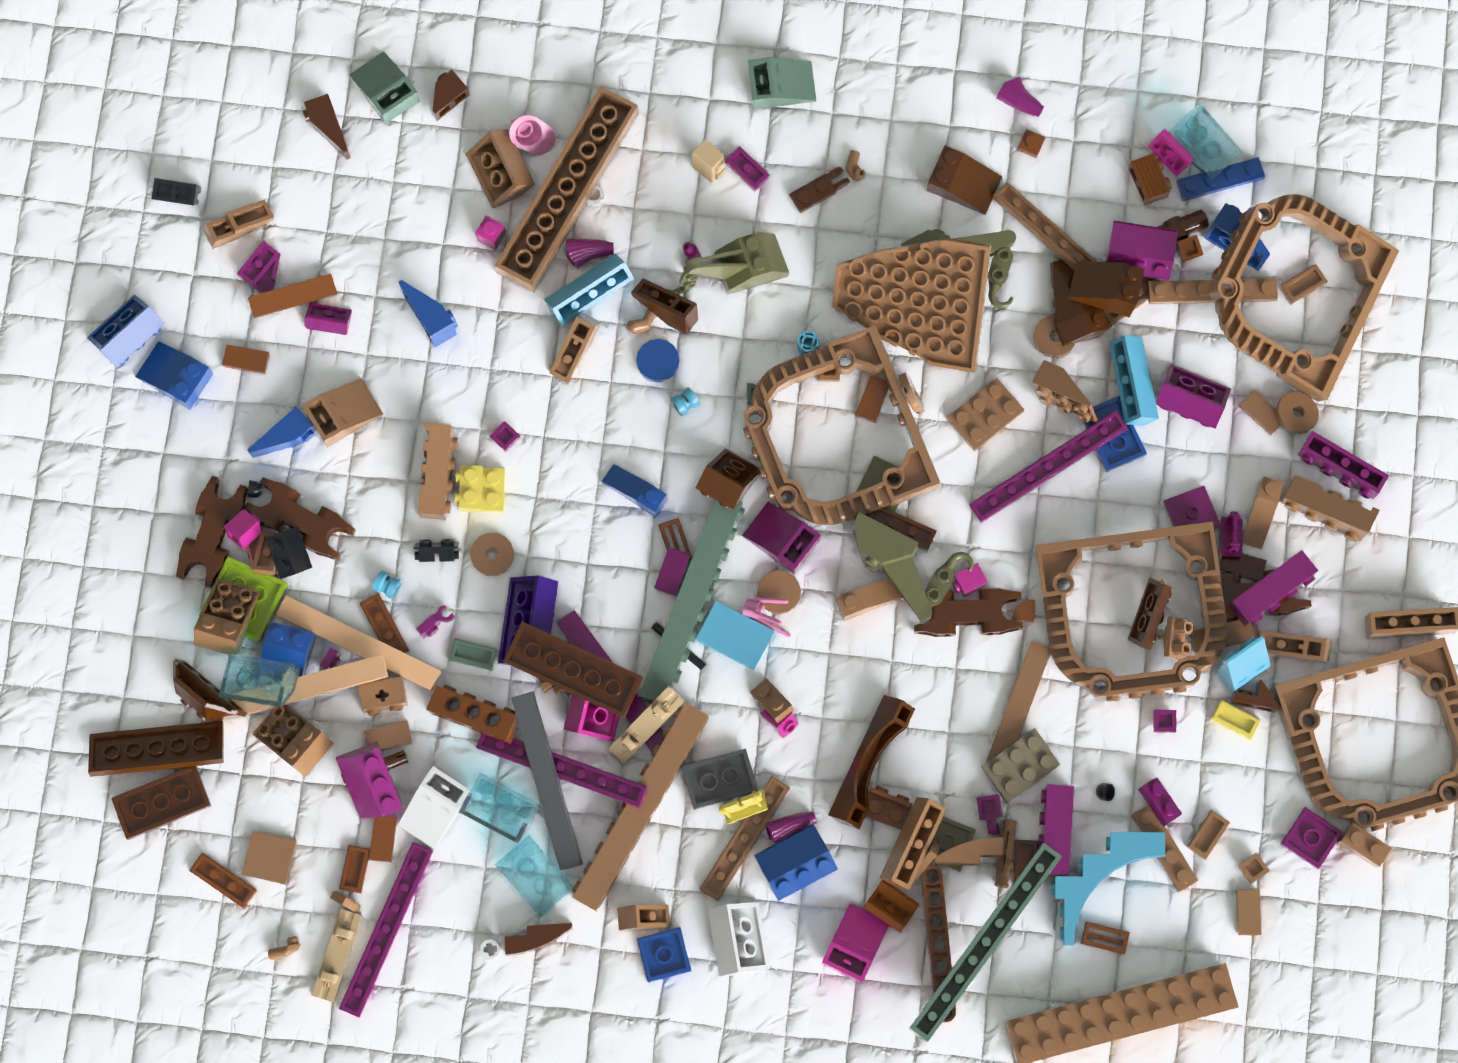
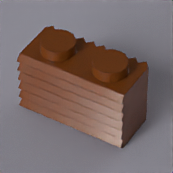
[1128,153,1172,205]

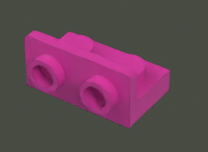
[1148,129,1194,177]

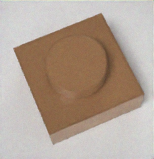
[1237,852,1270,884]

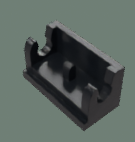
[151,178,202,206]

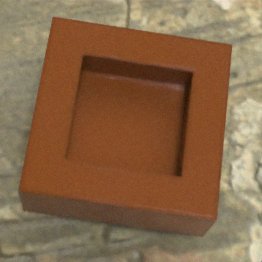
[1017,129,1046,158]
[1176,235,1204,263]

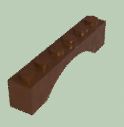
[828,695,915,830]

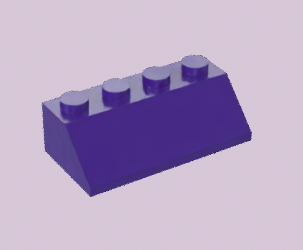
[497,575,559,666]

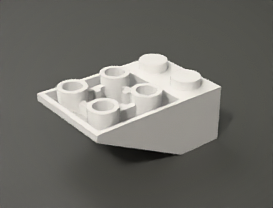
[398,766,473,849]

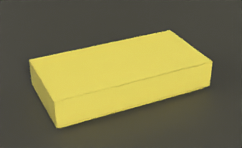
[1210,699,1261,740]

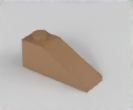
[549,312,602,383]
[1243,476,1284,549]
[836,579,903,621]
[1260,630,1332,661]

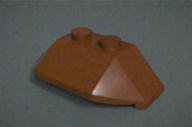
[173,658,248,721]

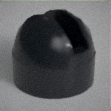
[247,480,263,498]
[1095,783,1115,801]

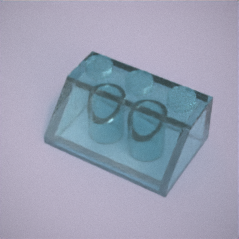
[218,653,300,708]
[459,773,541,844]

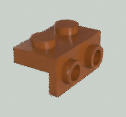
[864,880,919,933]

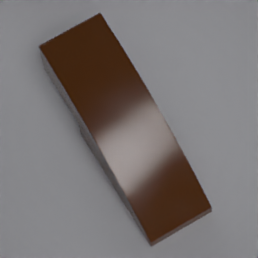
[504,923,573,956]

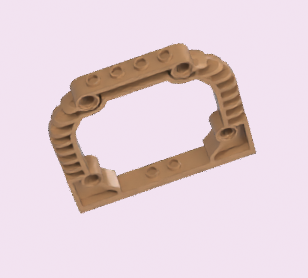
[1208,194,1400,402]
[743,325,941,525]
[1036,521,1228,702]
[1271,637,1458,832]

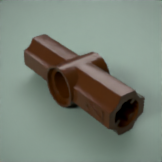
[1157,209,1209,241]

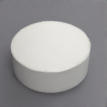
[586,185,605,206]

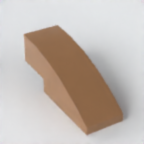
[203,199,274,249]
[934,837,1004,866]

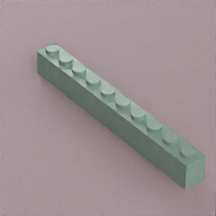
[639,500,745,703]
[908,843,1062,1043]

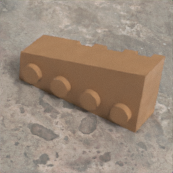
[418,423,459,520]
[1281,475,1380,542]

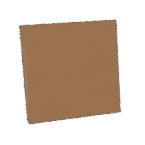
[241,831,297,885]

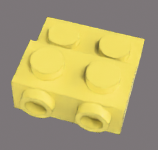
[455,465,505,513]

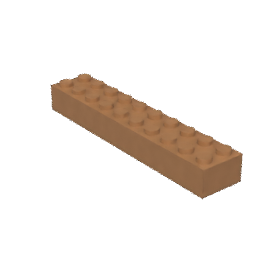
[495,86,639,293]
[1004,963,1239,1063]

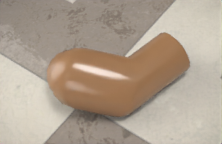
[845,150,865,181]
[626,309,656,334]
[268,936,301,960]

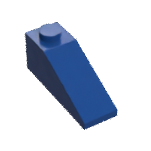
[247,407,316,458]
[601,464,668,518]

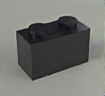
[265,526,313,579]

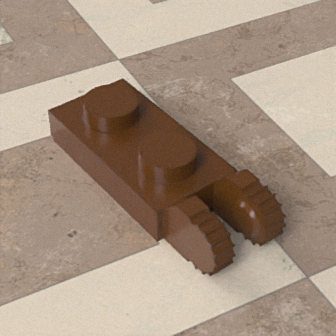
[789,166,850,213]

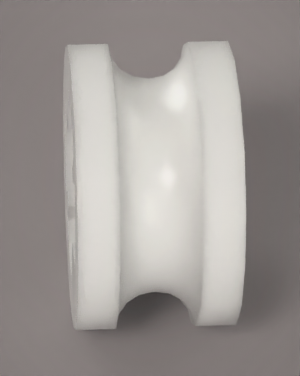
[480,939,501,960]

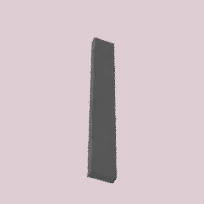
[511,691,583,871]

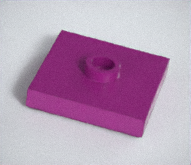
[1163,486,1221,529]
[1280,807,1343,870]

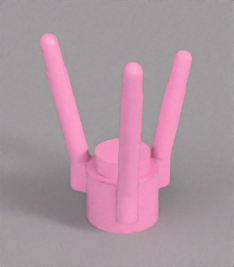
[742,596,791,637]

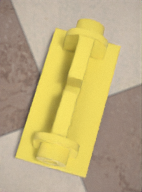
[719,789,768,825]

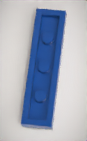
[1176,157,1265,202]

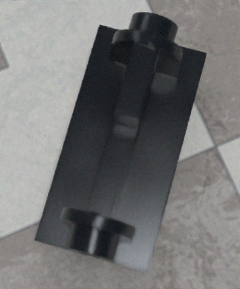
[413,539,459,562]

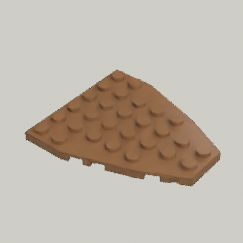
[832,238,991,373]

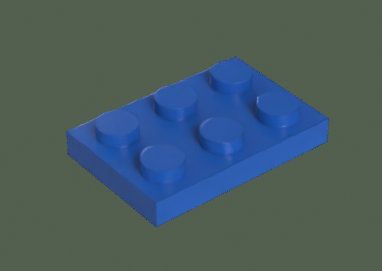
[1082,396,1147,473]

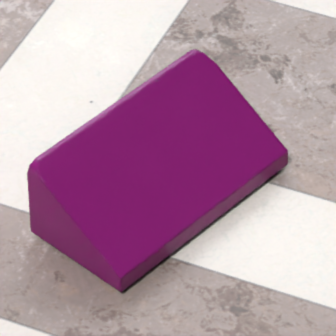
[305,303,352,335]
[654,547,690,596]

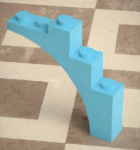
[1051,832,1165,946]

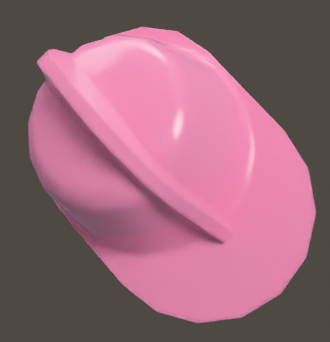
[509,115,555,155]

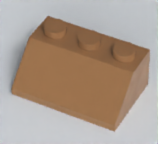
[465,129,535,208]

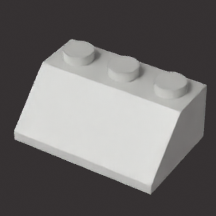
[708,902,770,977]

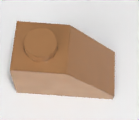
[617,904,670,930]

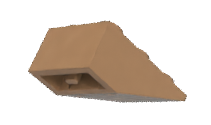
[1032,360,1098,423]
[302,378,384,448]
[194,579,260,657]
[252,704,334,777]

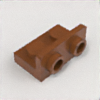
[866,786,913,831]

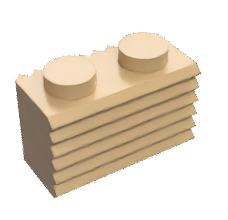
[692,139,726,183]

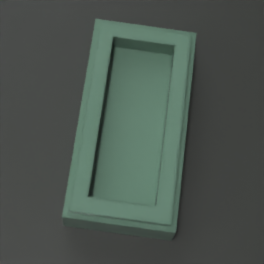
[449,638,498,671]

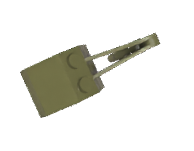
[901,229,1016,308]
[667,232,789,295]
[853,512,974,622]

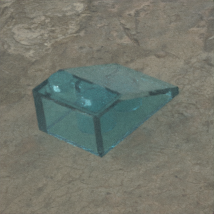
[1168,103,1242,180]
[495,835,574,917]

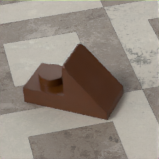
[1230,679,1279,713]

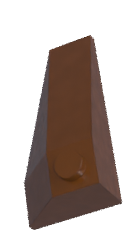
[1050,260,1110,346]

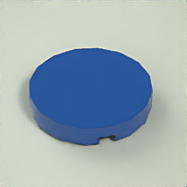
[636,339,680,383]

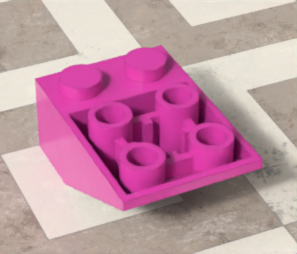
[821,903,889,984]

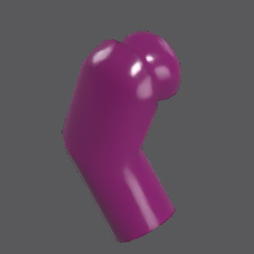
[682,242,702,260]

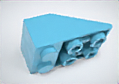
[1216,636,1271,694]

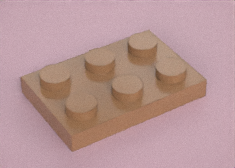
[946,377,1025,452]

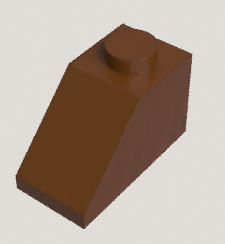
[432,69,470,121]

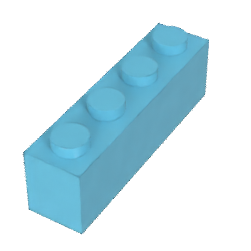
[544,253,634,325]
[1109,335,1159,426]

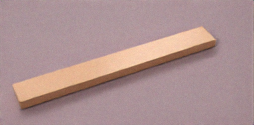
[276,595,442,691]
[222,654,388,721]

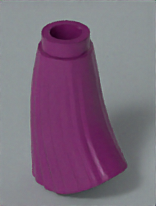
[996,77,1045,118]
[566,239,614,269]
[765,811,817,843]

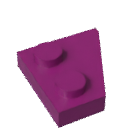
[236,240,281,293]

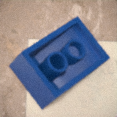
[1204,203,1270,272]
[398,280,458,347]
[135,341,213,410]
[255,621,316,689]

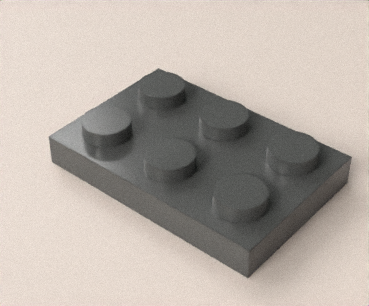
[681,748,758,810]

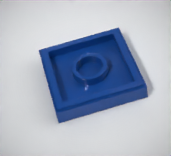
[637,927,692,983]

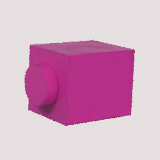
[475,215,506,251]
[224,509,262,550]
[952,563,988,598]

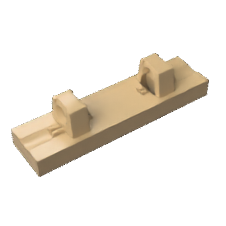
[608,685,685,764]
[311,909,363,1003]

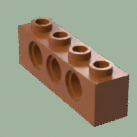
[426,684,519,744]

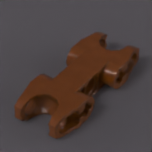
[176,476,248,589]
[244,477,356,561]
[1197,569,1312,621]
[913,588,1023,637]

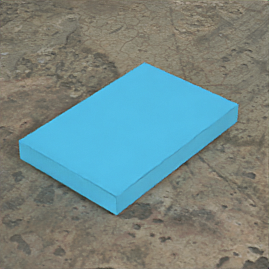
[695,601,775,671]

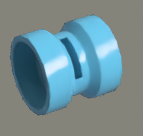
[797,331,819,355]
[670,387,700,417]
[372,570,402,599]

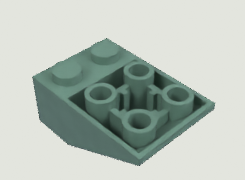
[349,51,420,124]
[748,58,817,109]

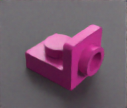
[760,710,799,738]

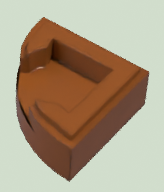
[1012,600,1035,623]

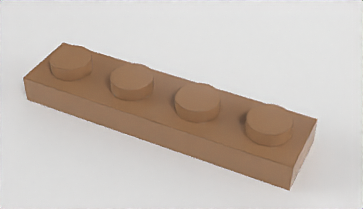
[1131,805,1199,893]

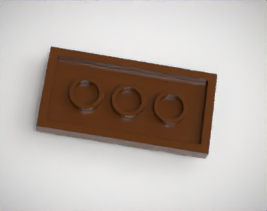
[111,766,212,840]

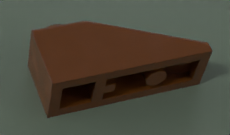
[302,94,351,159]
[631,278,698,335]

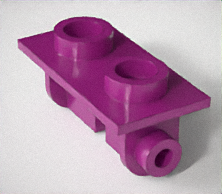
[1220,511,1243,558]

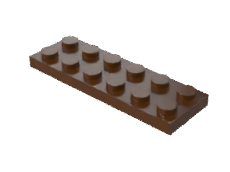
[503,621,643,718]
[88,721,224,777]

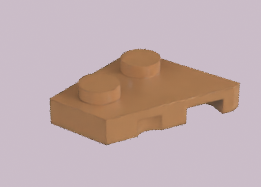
[245,532,277,576]

